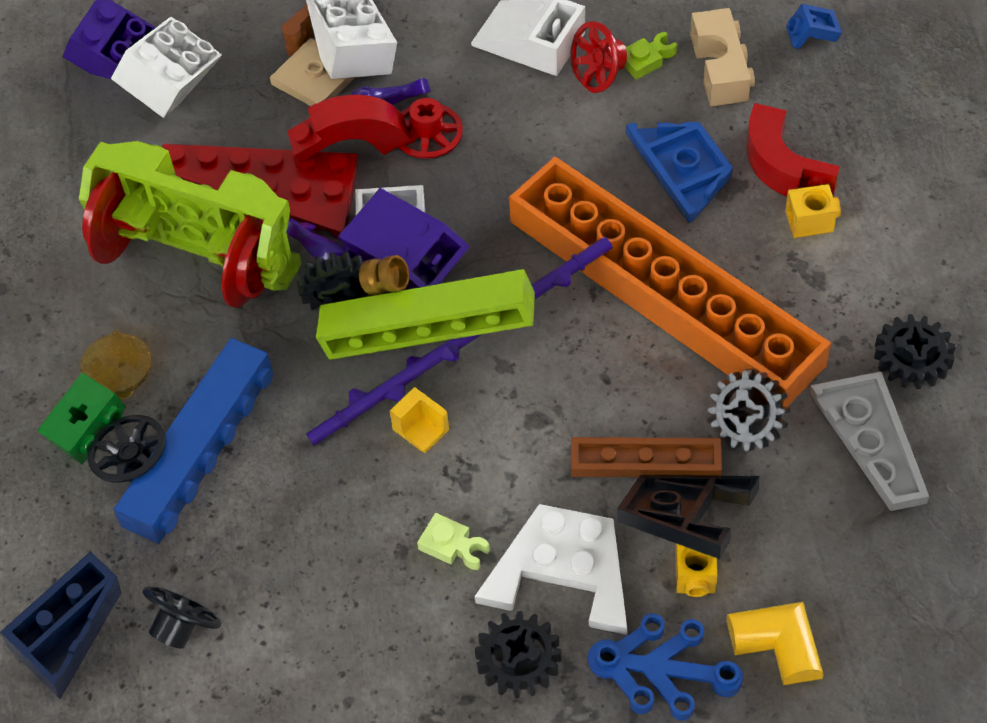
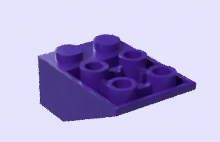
[62,0,156,80]
[337,188,470,291]

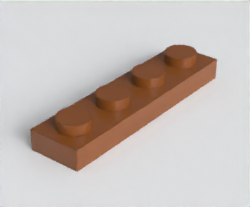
[571,437,722,477]

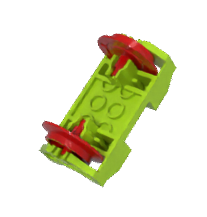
[79,141,302,308]

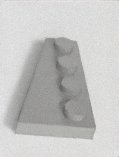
[809,371,929,511]

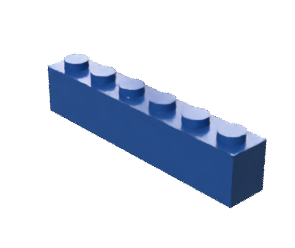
[114,338,273,544]

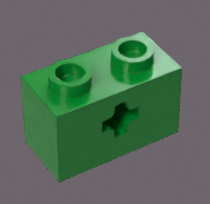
[37,372,127,465]

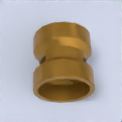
[359,255,409,295]

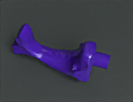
[351,77,431,105]
[286,218,364,262]

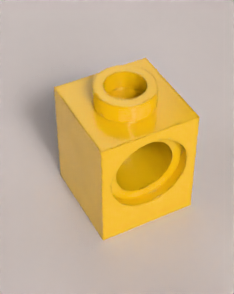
[785,184,841,238]
[675,544,717,597]

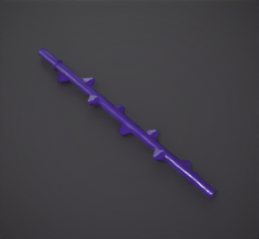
[306,236,613,446]

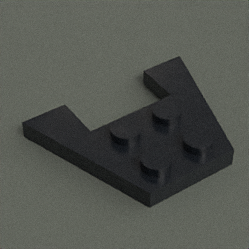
[617,475,760,559]

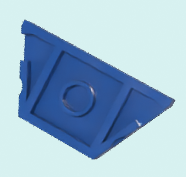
[626,122,733,223]

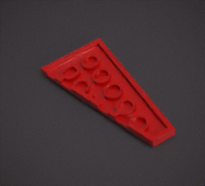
[162,144,359,239]

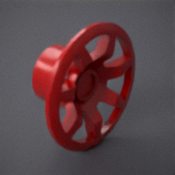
[570,21,627,93]
[398,98,463,159]

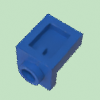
[786,4,842,49]

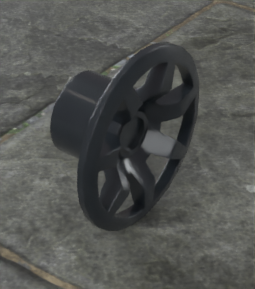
[87,415,166,483]
[142,587,222,649]

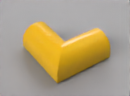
[726,601,823,686]

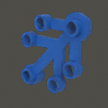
[588,613,743,721]

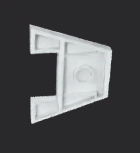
[475,504,627,635]

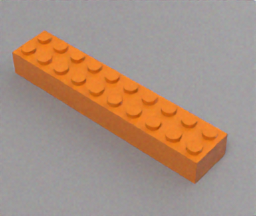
[509,156,831,407]

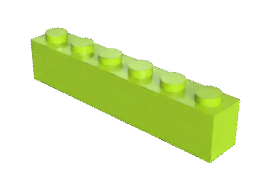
[316,269,535,360]

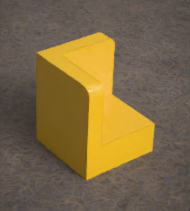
[390,387,449,453]

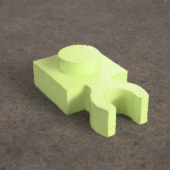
[417,513,490,570]

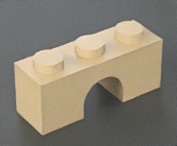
[690,8,755,107]

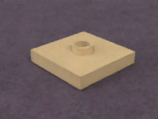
[270,38,355,106]

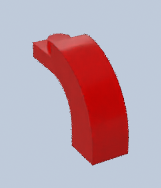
[287,95,411,162]
[746,103,840,197]

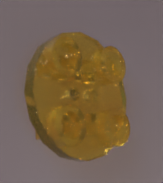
[80,330,153,399]

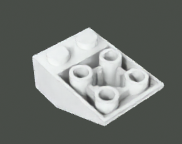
[306,0,397,79]
[471,0,585,76]
[111,17,222,118]

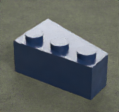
[0,551,122,699]

